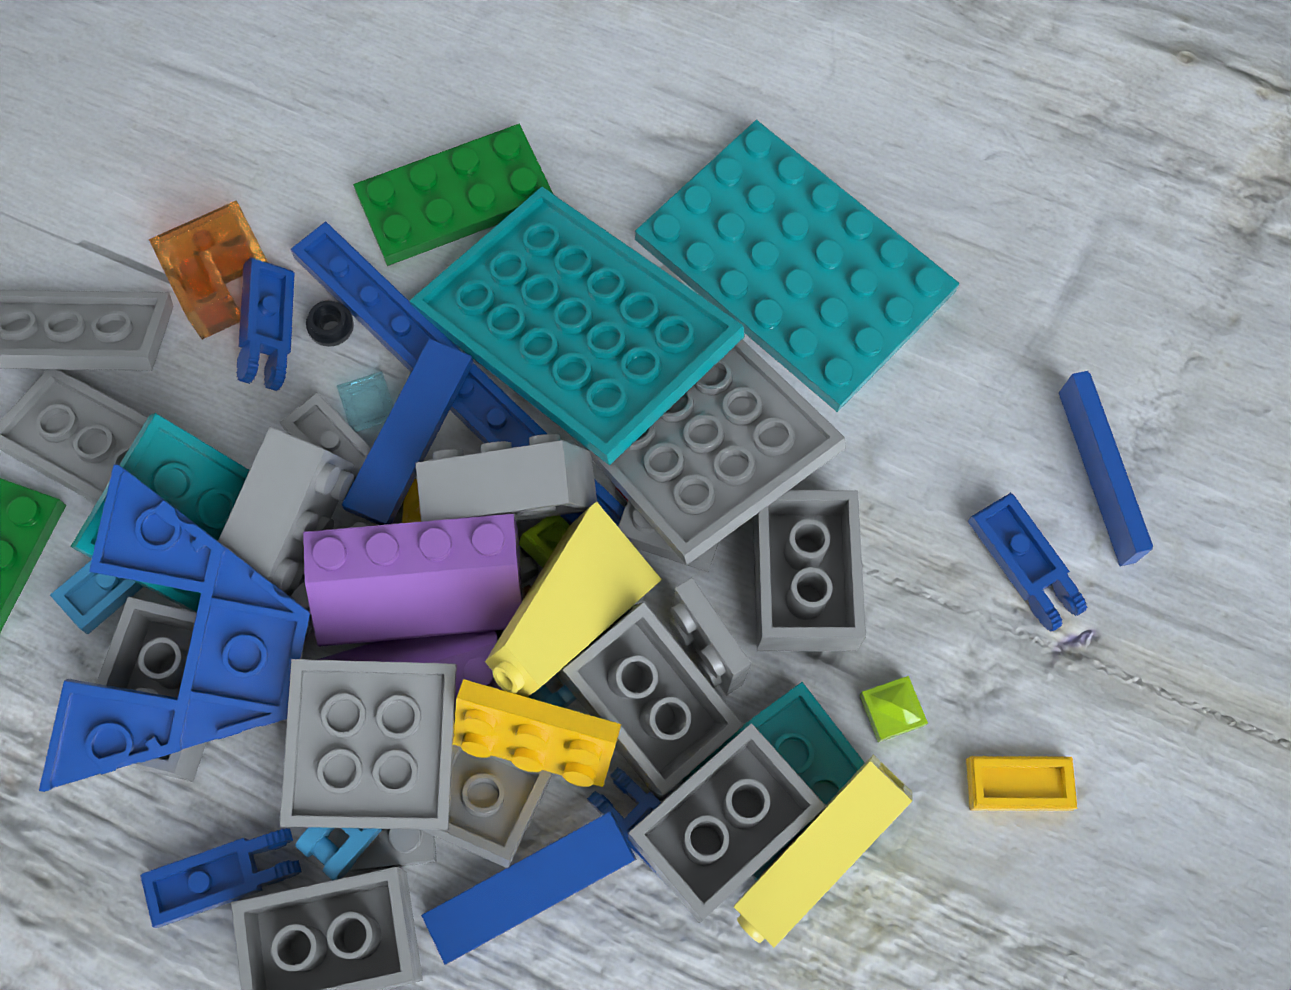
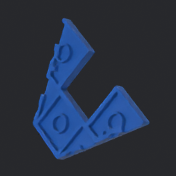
[39,465,311,792]

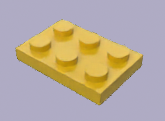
[453,679,621,787]

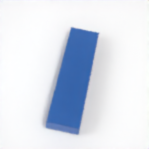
[342,339,474,525]
[1059,371,1153,567]
[421,811,637,965]

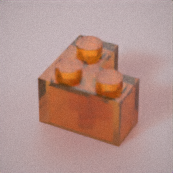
[149,200,268,340]

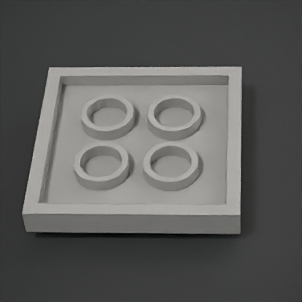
[279,659,457,830]

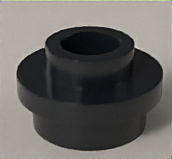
[306,300,354,347]

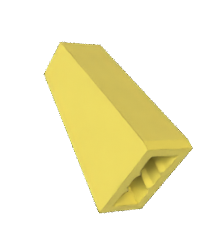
[485,501,662,697]
[733,754,913,948]

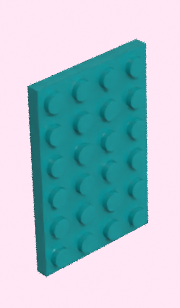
[635,119,960,412]
[409,187,745,466]

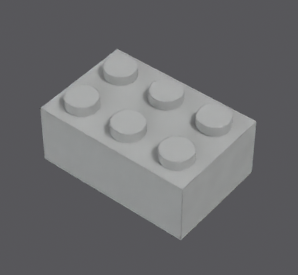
[218,426,355,597]
[415,434,597,522]
[753,490,866,651]
[96,597,207,782]
[556,602,743,795]
[628,723,826,923]
[231,867,423,990]

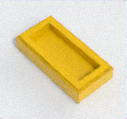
[966,756,1077,811]

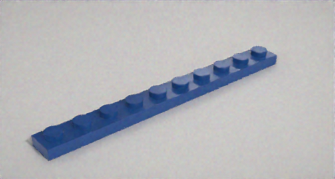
[291,221,625,526]

